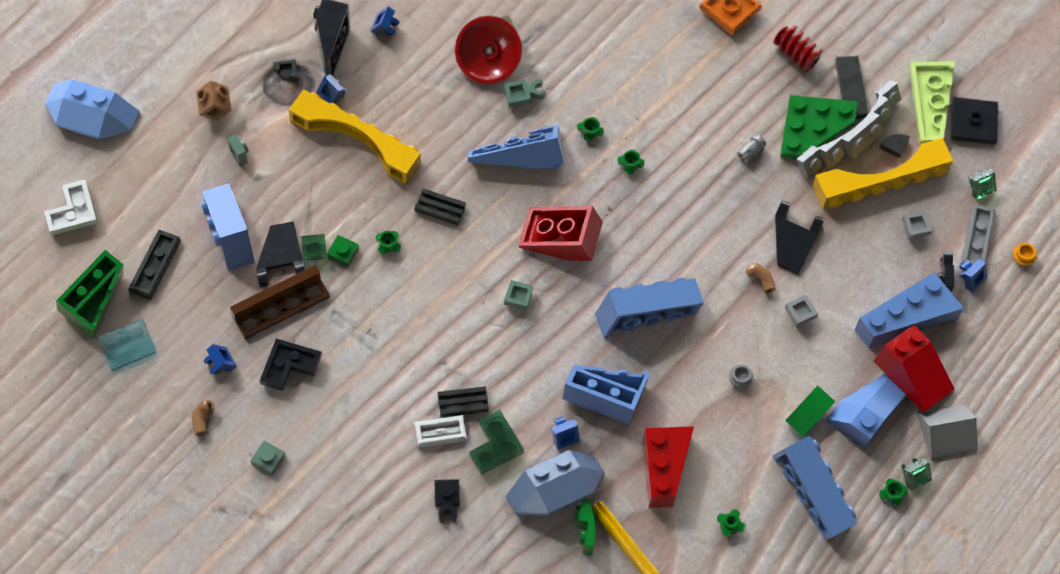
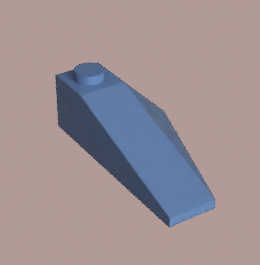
[467,125,564,170]
[826,374,907,449]

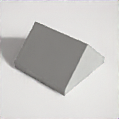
[917,405,978,459]

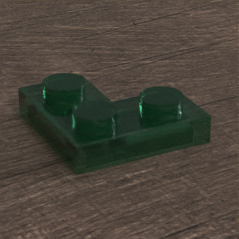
[469,410,524,475]

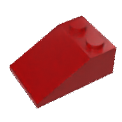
[518,206,603,261]
[873,325,955,413]

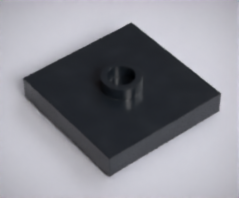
[951,97,998,145]

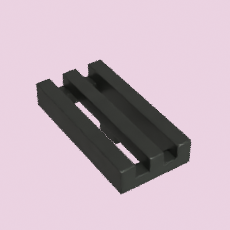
[414,188,466,226]
[438,386,489,417]

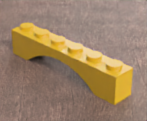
[288,89,421,184]
[812,138,953,209]

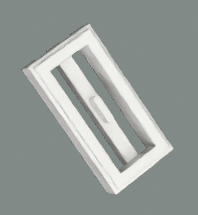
[414,415,467,448]

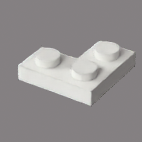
[44,180,97,236]

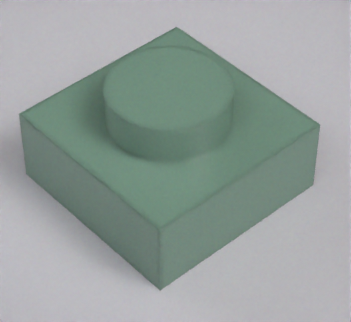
[227,134,249,166]
[504,280,533,311]
[251,441,285,475]

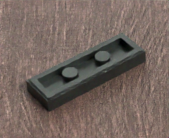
[835,56,869,118]
[128,229,181,300]

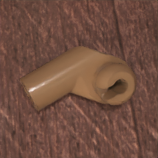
[746,263,775,294]
[191,400,215,436]

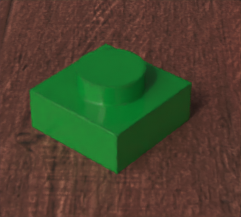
[327,235,359,267]

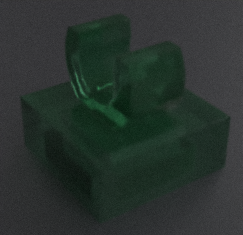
[968,168,997,200]
[901,458,932,491]

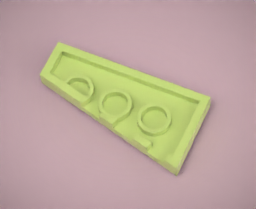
[909,62,955,145]

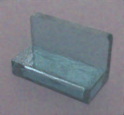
[98,319,156,371]

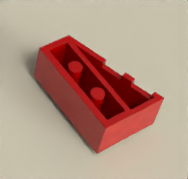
[643,426,694,508]

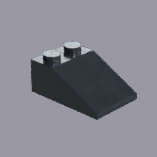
[313,0,350,76]

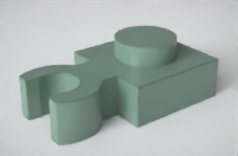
[503,80,545,107]

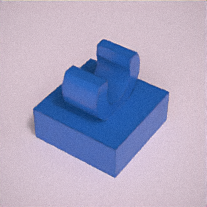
[370,6,400,36]
[316,74,347,105]
[959,259,988,292]
[203,344,237,375]
[552,416,580,450]

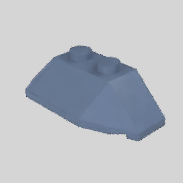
[506,450,605,516]

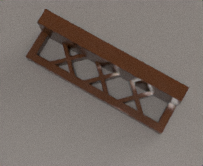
[230,265,330,340]

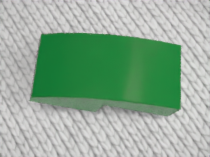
[785,385,836,437]
[574,498,595,555]

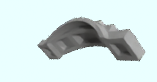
[797,80,901,179]

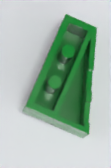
[56,250,124,340]

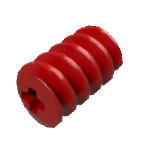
[773,25,823,73]

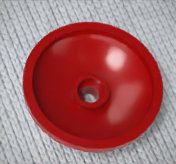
[455,16,522,84]

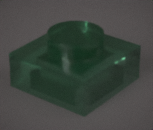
[301,234,327,261]

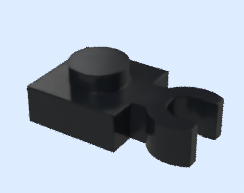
[937,252,954,292]
[434,479,460,523]

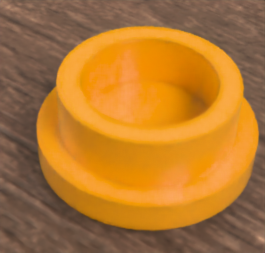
[1013,243,1037,266]

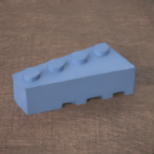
[855,272,964,348]
[595,278,704,338]
[772,436,857,540]

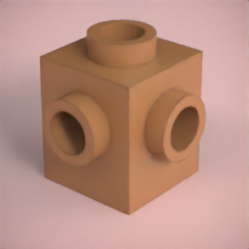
[196,81,232,121]

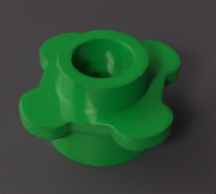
[577,117,604,141]
[617,150,645,175]
[376,231,401,255]
[879,478,908,507]
[717,509,745,536]

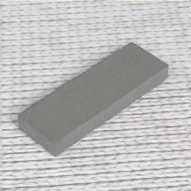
[960,203,996,265]

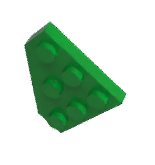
[780,95,858,159]

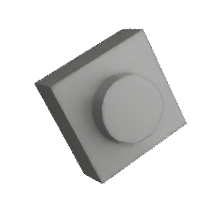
[902,211,933,239]
[785,295,818,327]

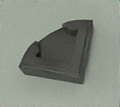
[273,59,299,82]
[879,134,910,158]

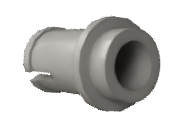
[737,135,766,163]

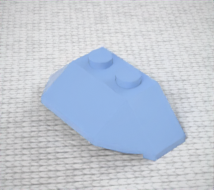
[45,79,140,139]

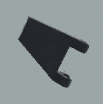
[775,201,824,274]
[256,221,305,287]

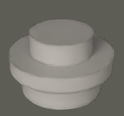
[729,365,753,388]

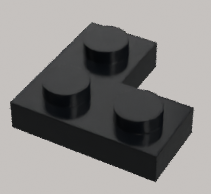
[260,338,322,391]

